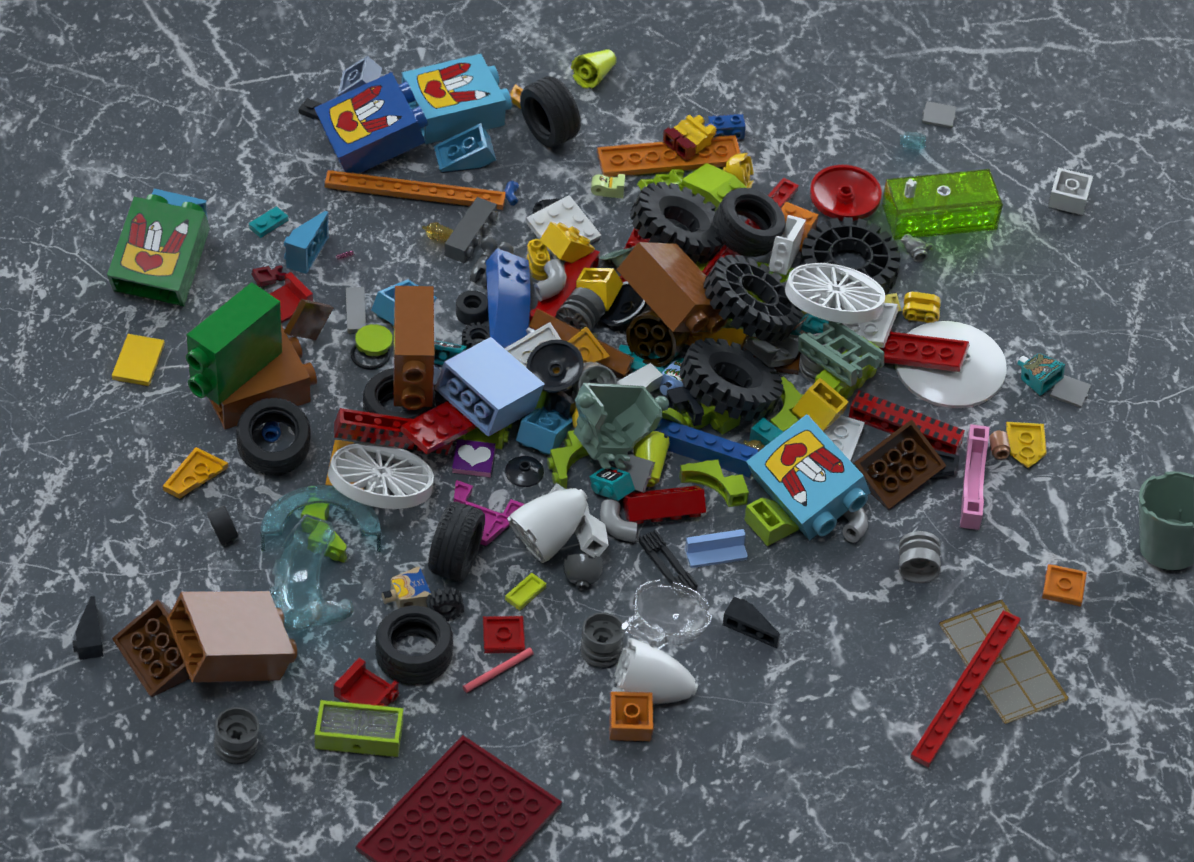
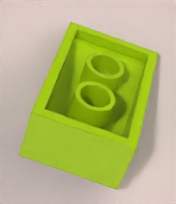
[681,163,747,211]

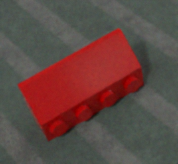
[621,485,706,524]

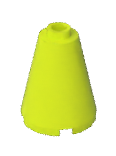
[571,50,616,88]
[633,431,670,487]

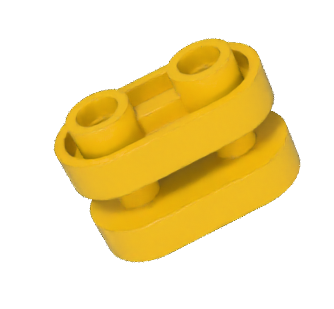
[527,239,550,281]
[903,292,941,323]

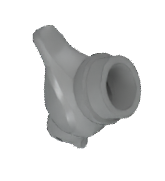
[900,234,933,262]

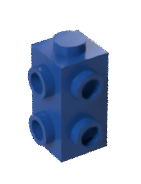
[705,114,746,139]

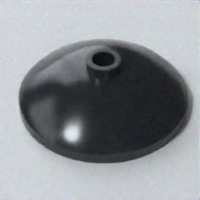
[601,281,647,326]
[526,339,584,392]

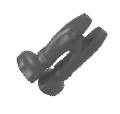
[470,236,514,286]

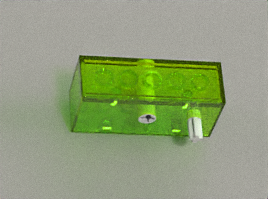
[882,169,1003,240]

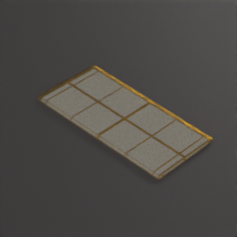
[939,599,1069,724]

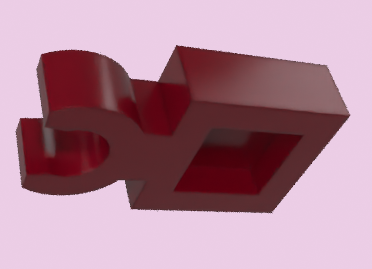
[251,266,287,287]

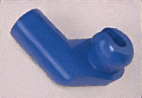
[504,181,519,205]

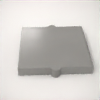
[922,101,956,128]
[1050,375,1091,408]
[620,454,655,493]

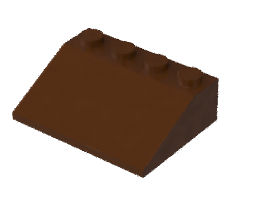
[853,419,946,510]
[112,599,190,697]

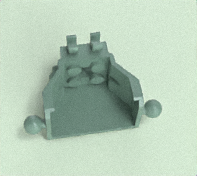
[573,383,669,469]

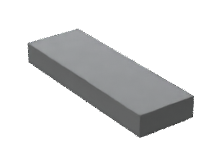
[346,287,366,333]

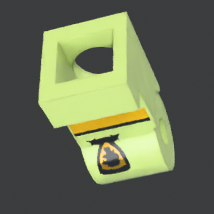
[591,174,625,198]

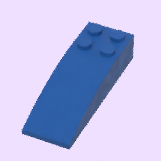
[486,248,530,348]

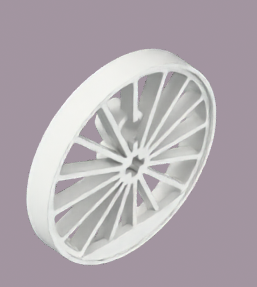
[785,263,885,323]
[328,443,434,509]

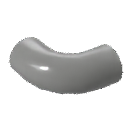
[534,259,567,301]
[600,500,638,542]
[843,508,868,543]

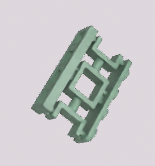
[798,321,884,386]

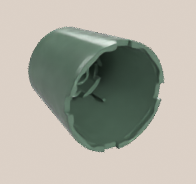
[1139,471,1194,570]

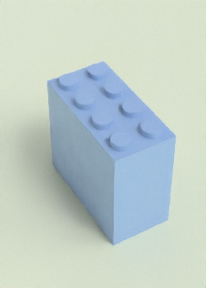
[435,337,545,436]

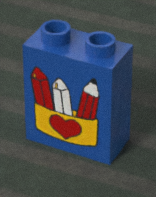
[314,72,429,174]

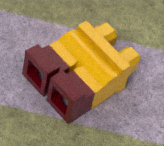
[663,115,716,161]

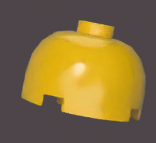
[723,153,754,188]

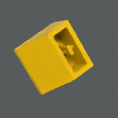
[540,222,595,263]
[576,268,623,311]
[791,378,849,432]

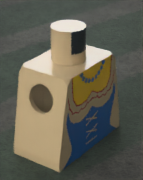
[382,566,432,609]

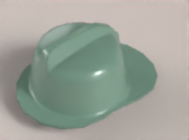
[600,246,635,268]

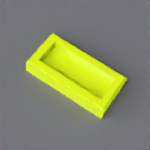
[505,573,547,611]

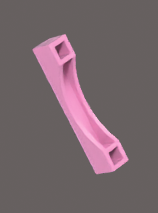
[960,424,989,530]

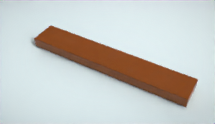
[529,309,634,375]

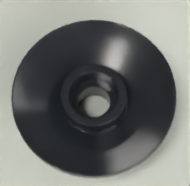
[505,456,544,487]

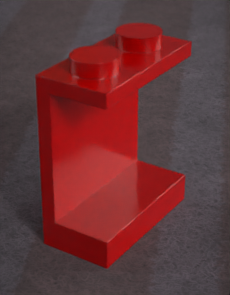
[269,272,313,324]

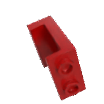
[334,658,399,707]

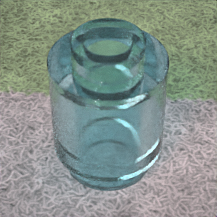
[900,131,926,150]

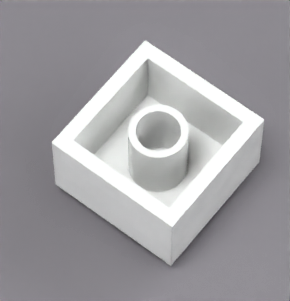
[1048,168,1093,215]

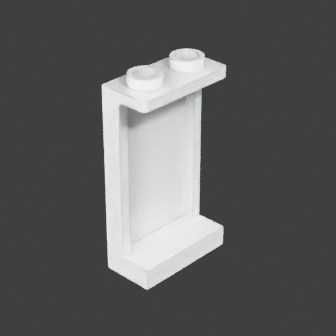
[769,215,806,275]

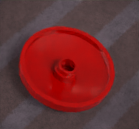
[810,165,882,221]

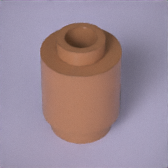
[989,430,1011,459]

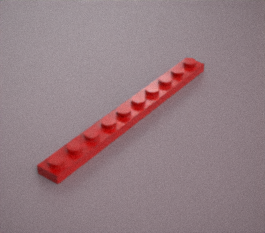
[702,178,799,276]
[910,610,1021,768]

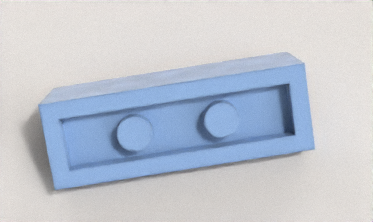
[685,529,748,568]

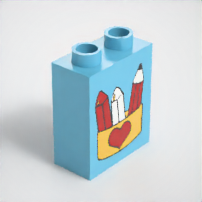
[402,54,512,145]
[746,414,870,541]

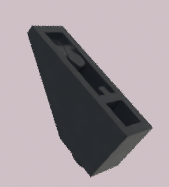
[72,596,104,660]
[722,596,780,649]

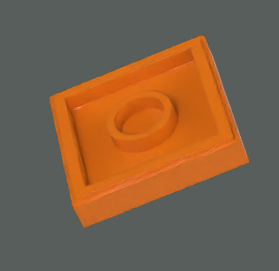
[1042,564,1087,607]

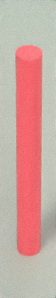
[463,647,534,693]

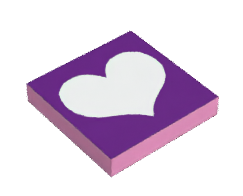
[452,439,496,477]

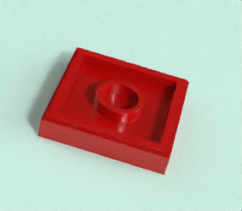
[483,616,525,653]

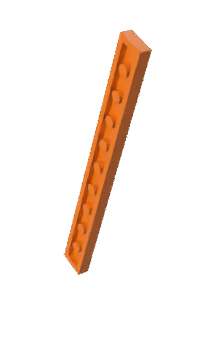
[325,170,506,210]

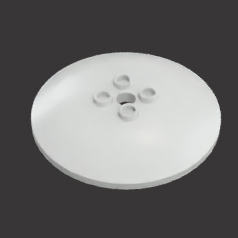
[895,321,1007,408]

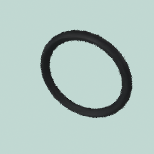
[350,344,390,369]

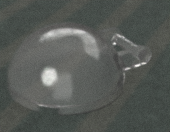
[621,580,712,649]

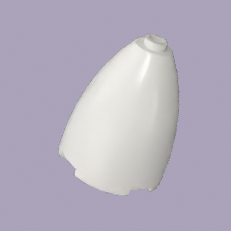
[507,488,588,563]
[612,638,698,704]

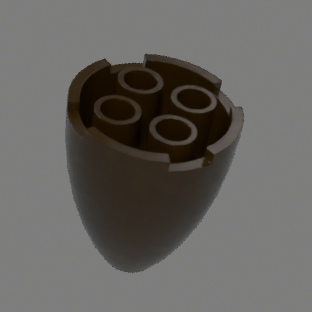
[626,309,690,367]

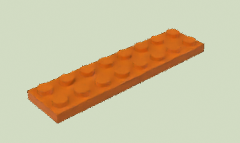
[597,135,740,177]

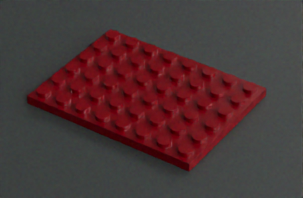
[356,735,562,862]

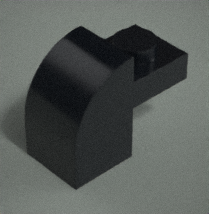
[544,386,576,419]
[666,387,704,426]

